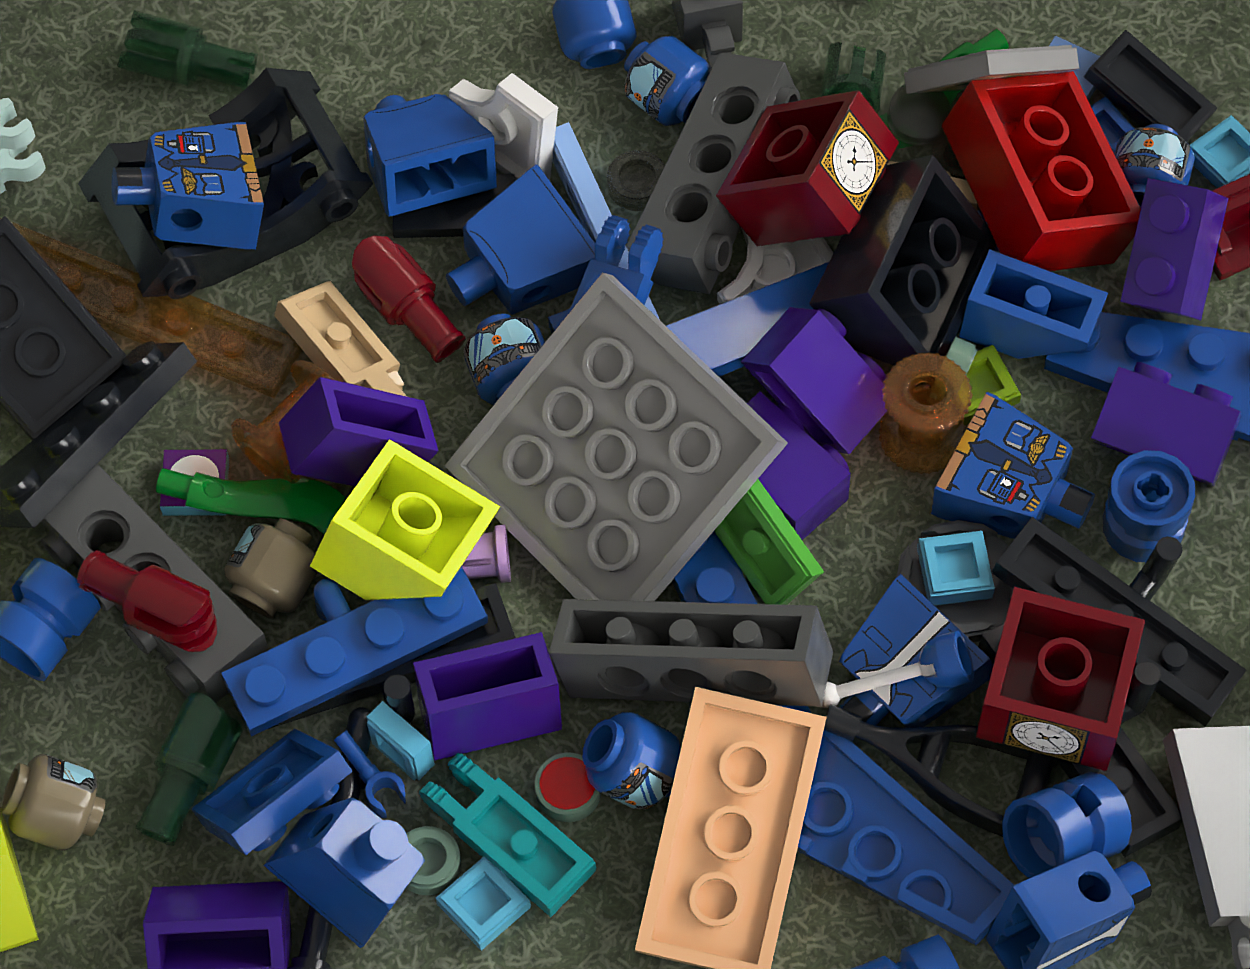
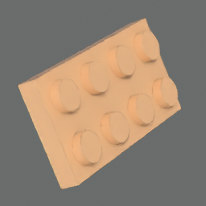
[635,687,826,969]

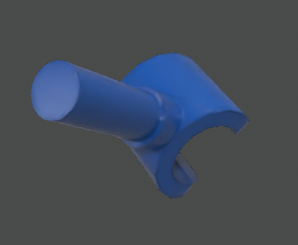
[334,730,406,818]

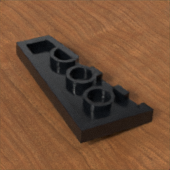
[0,341,197,528]

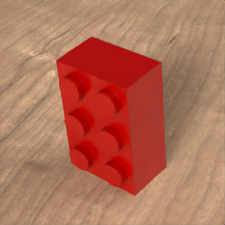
[941,71,1141,271]

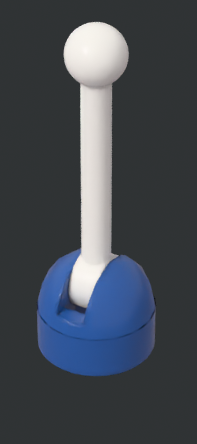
[822,630,974,708]

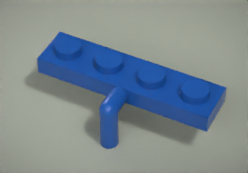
[221,566,488,737]

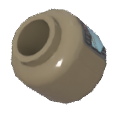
[224,518,318,619]
[0,754,105,851]

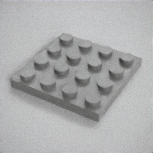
[444,272,788,601]

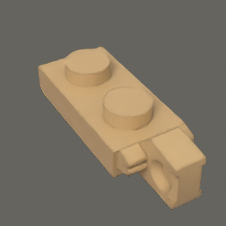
[274,281,407,397]

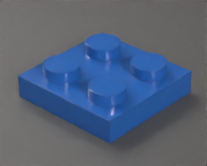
[191,728,353,855]

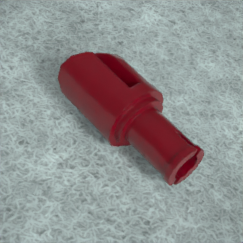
[352,235,466,363]
[77,550,217,652]

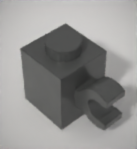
[672,0,743,67]

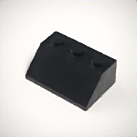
[809,155,997,379]

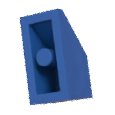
[959,249,1108,359]

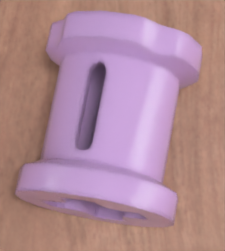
[462,524,511,583]

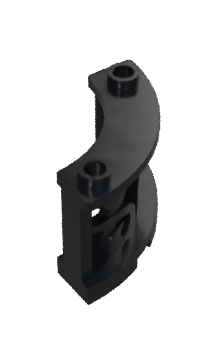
[78,68,373,299]

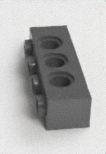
[626,52,801,294]
[41,464,268,707]
[549,599,833,707]

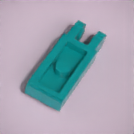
[419,753,596,917]

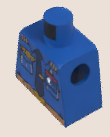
[112,122,264,249]
[931,392,1095,539]

